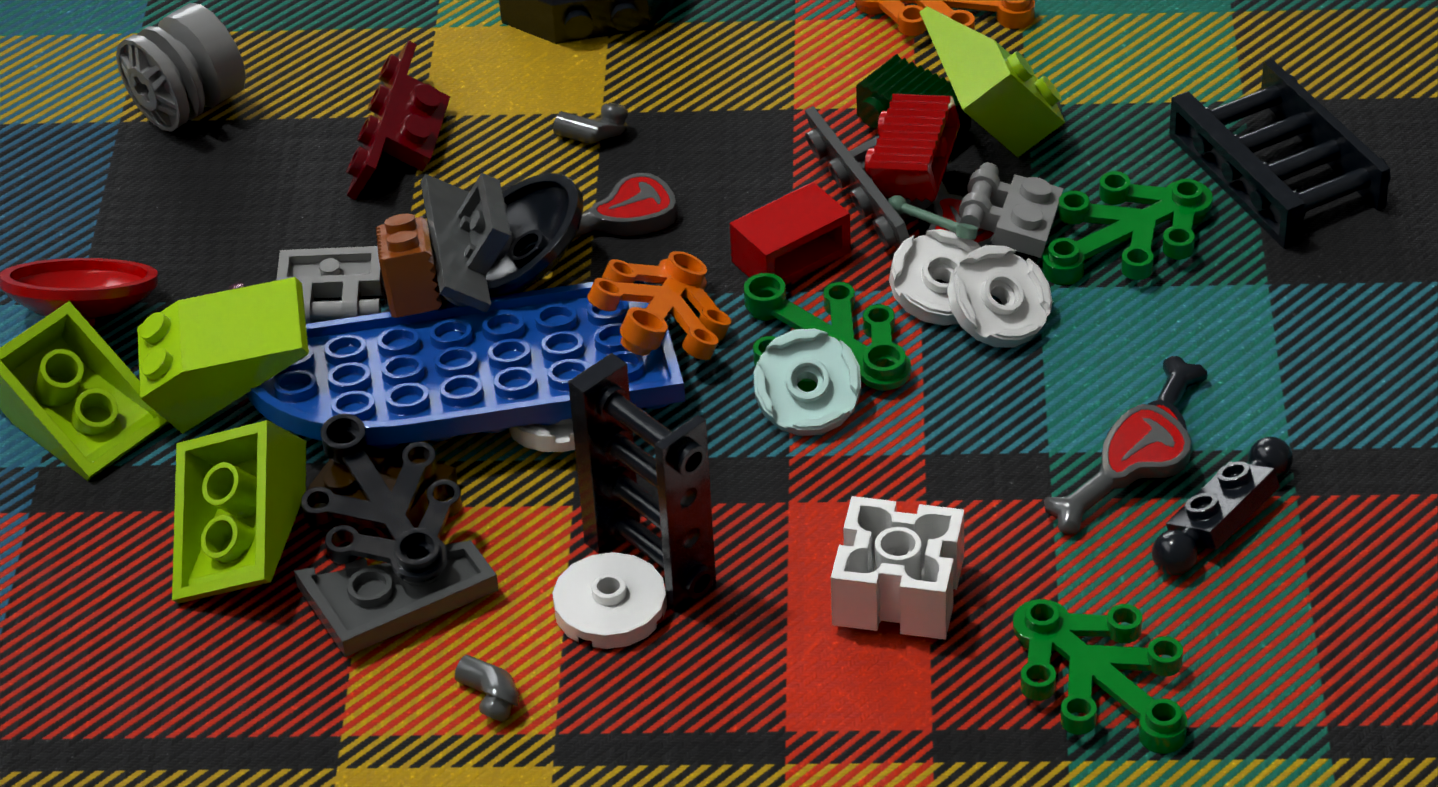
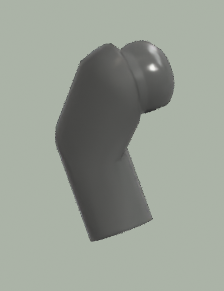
[553,103,628,144]
[455,655,520,722]

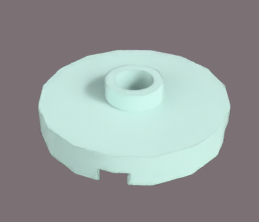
[754,328,861,436]

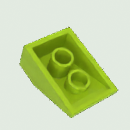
[919,6,1065,157]
[137,277,309,434]
[0,301,169,481]
[172,420,306,603]

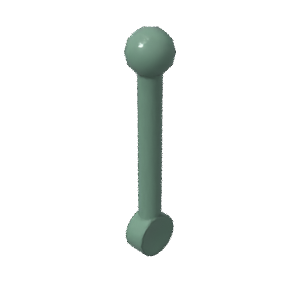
[888,195,978,240]

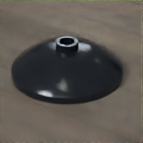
[486,173,583,297]

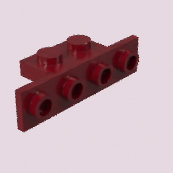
[346,40,450,200]

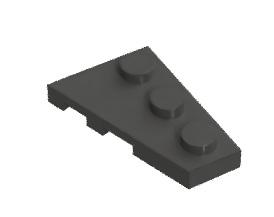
[294,540,498,657]

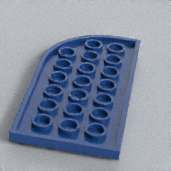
[246,281,685,450]

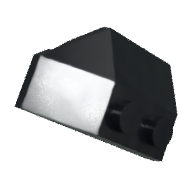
[499,0,681,44]

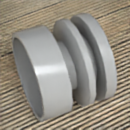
[116,3,246,132]

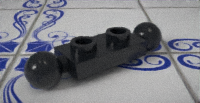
[1152,436,1293,575]

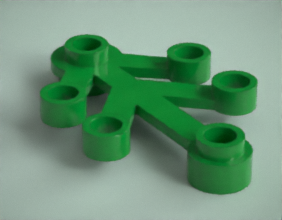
[1042,171,1213,285]
[744,273,911,392]
[1013,599,1187,754]

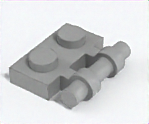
[959,162,1064,258]
[276,246,383,324]

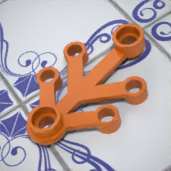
[853,0,1035,36]
[587,251,731,360]

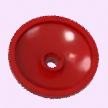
[0,258,158,327]

